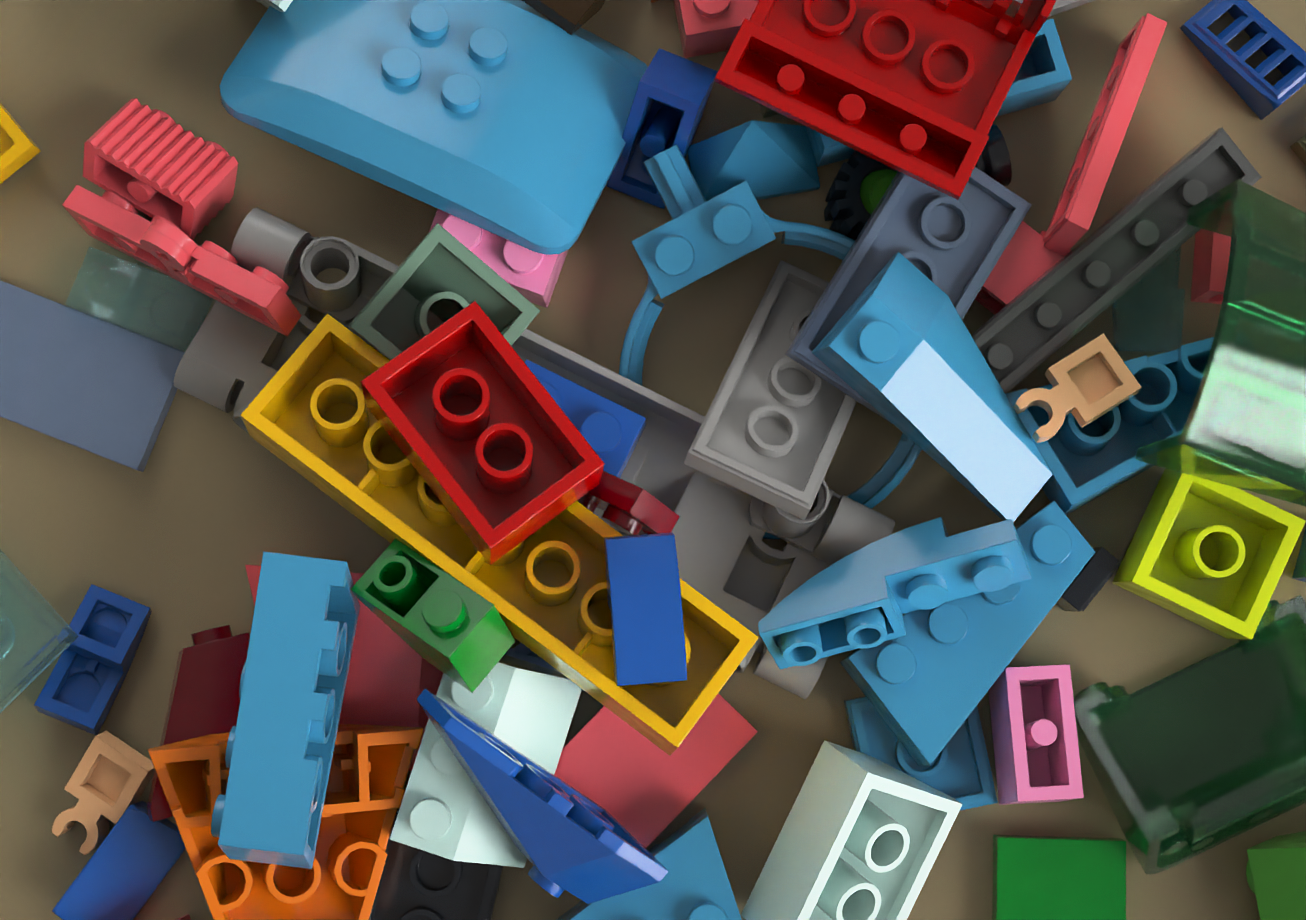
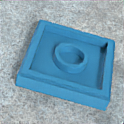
[844,696,998,811]

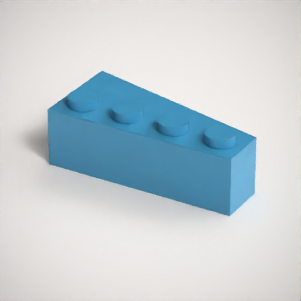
[211,551,360,869]

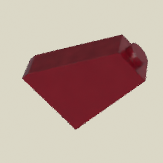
[147,625,250,822]

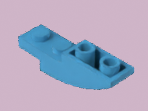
[758,517,1032,670]

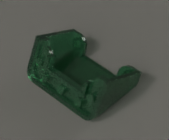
[1074,595,1306,874]

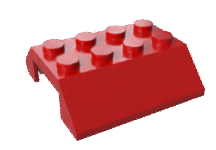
[714,0,1056,200]

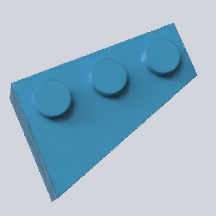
[556,808,742,920]

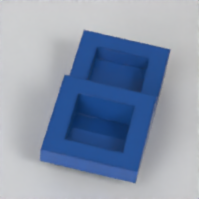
[604,532,687,686]
[34,584,152,735]

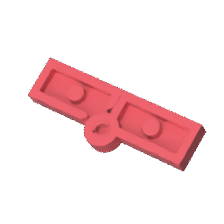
[62,185,302,337]

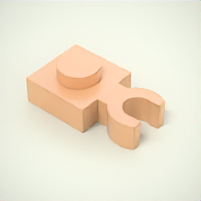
[1013,333,1142,443]
[52,730,155,855]

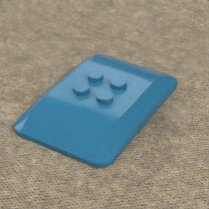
[220,0,648,255]

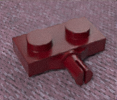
[577,471,680,536]

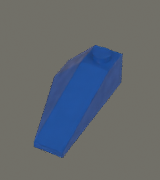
[416,689,668,904]

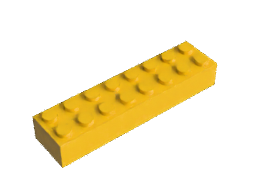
[240,313,759,756]

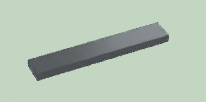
[971,128,1262,394]

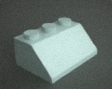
[390,655,582,868]
[741,740,962,920]

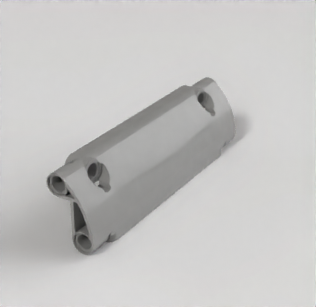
[174,207,895,699]

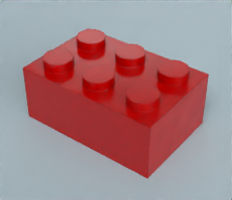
[361,301,605,565]

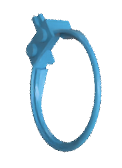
[619,145,922,539]

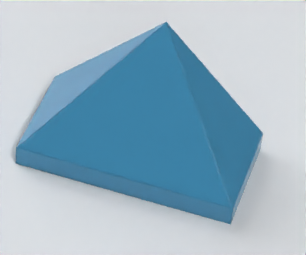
[687,120,820,202]

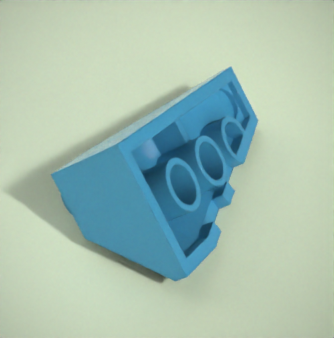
[812,252,1053,522]

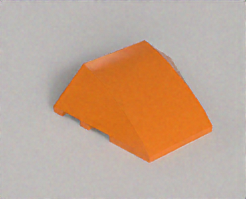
[147,724,424,920]

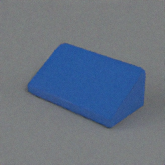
[52,800,186,920]

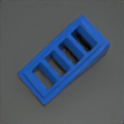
[1180,0,1306,120]

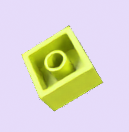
[1112,463,1306,640]

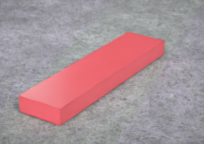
[1043,13,1168,256]

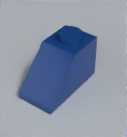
[607,48,718,209]

